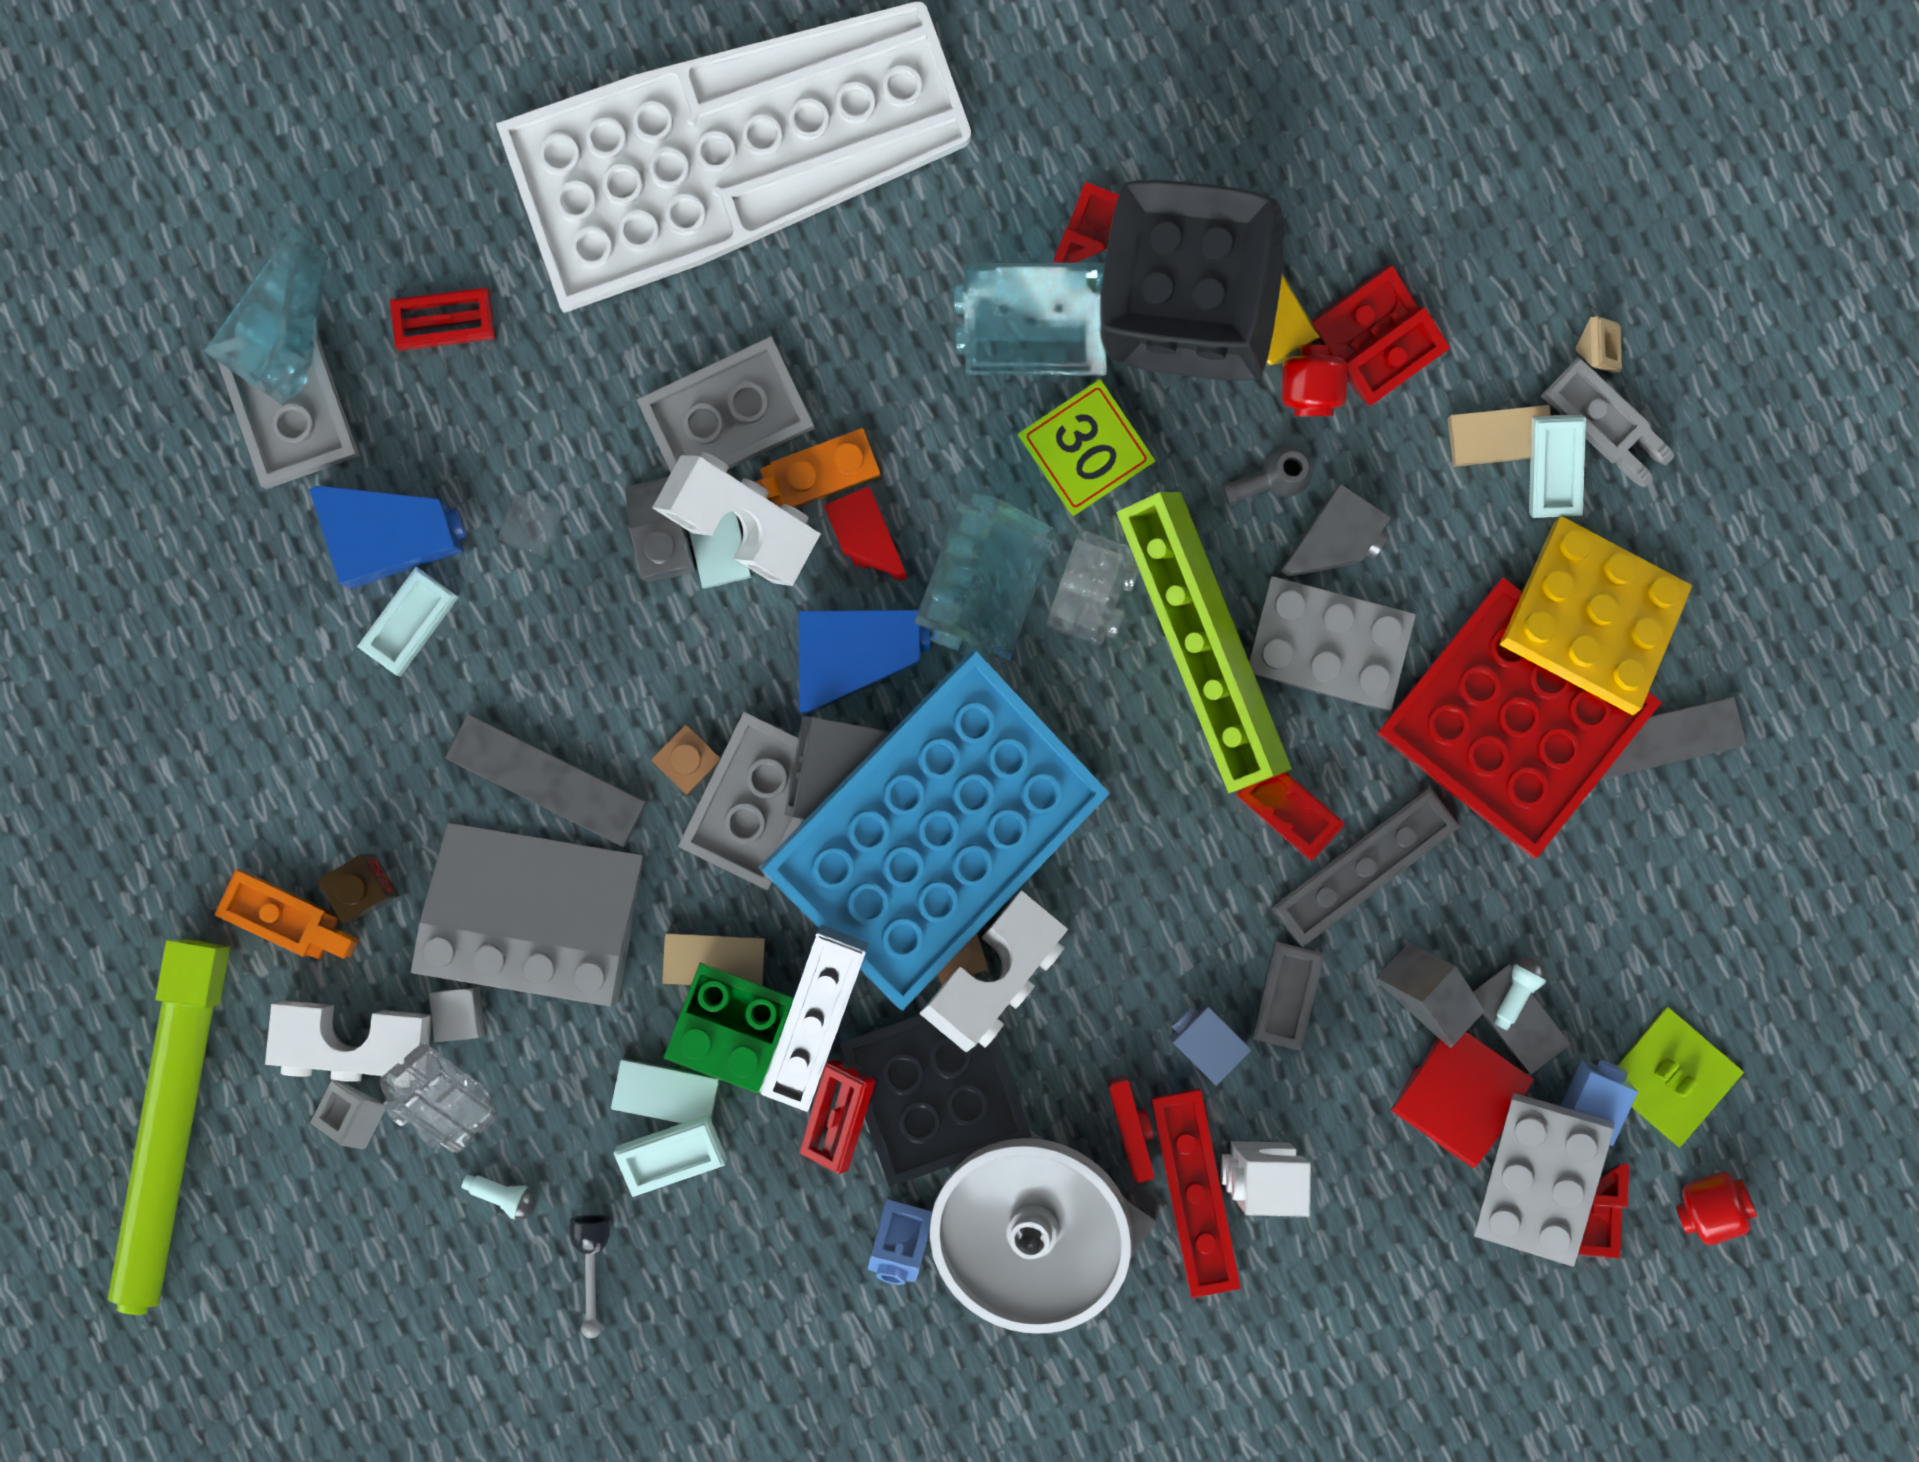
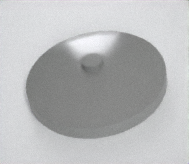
[930,1138,1133,1334]

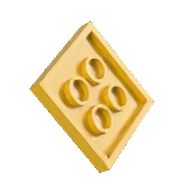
[1499,516,1693,715]

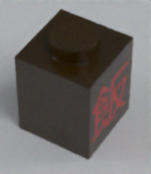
[317,853,399,924]

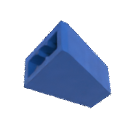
[309,486,467,589]
[799,610,930,714]

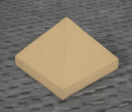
[1575,316,1622,373]

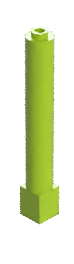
[107,938,230,1315]

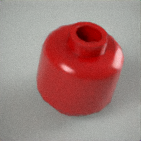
[1281,345,1347,416]
[1675,1172,1757,1246]

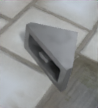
[1375,943,1485,1048]

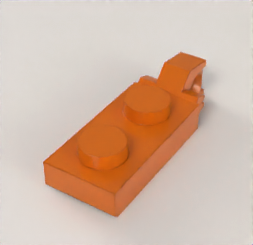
[755,428,881,508]
[214,869,360,959]

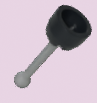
[569,1215,610,1338]

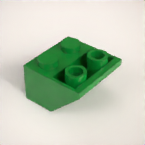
[664,962,794,1094]

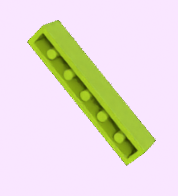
[1116,492,1292,794]

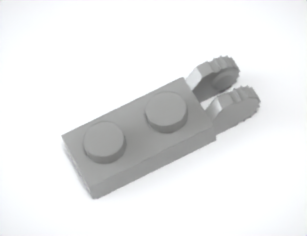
[1541,358,1675,488]

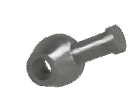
[1220,447,1313,506]

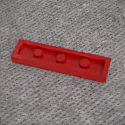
[1150,1088,1241,1299]

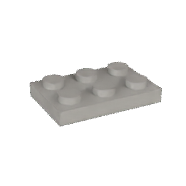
[213,314,360,489]
[637,336,815,472]
[1248,576,1416,711]
[678,712,803,890]
[1474,1093,1615,1267]

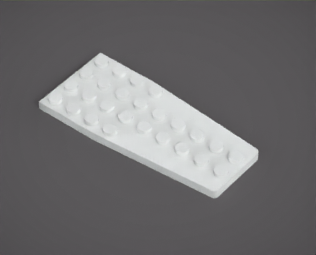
[496,1,971,313]

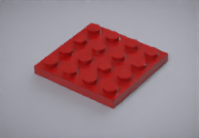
[1376,577,1662,859]

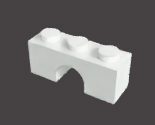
[652,452,820,586]
[919,891,1068,1052]
[265,1000,432,1086]
[1220,1141,1310,1216]

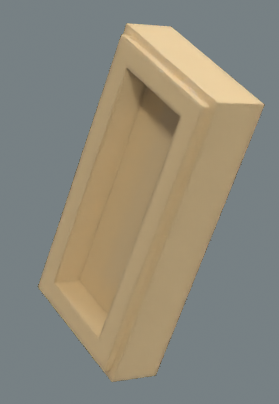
[1448,405,1551,467]
[662,933,766,986]

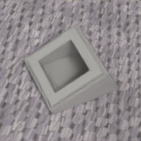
[429,986,485,1042]
[310,1079,387,1149]

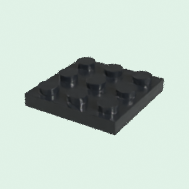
[839,1014,1032,1187]

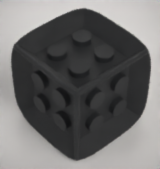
[1099,180,1285,381]

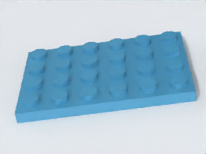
[758,651,1110,1011]

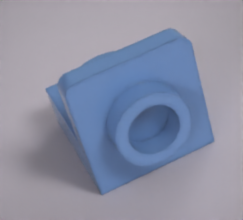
[868,1199,932,1285]

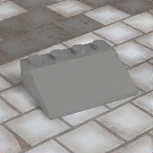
[411,823,644,1007]

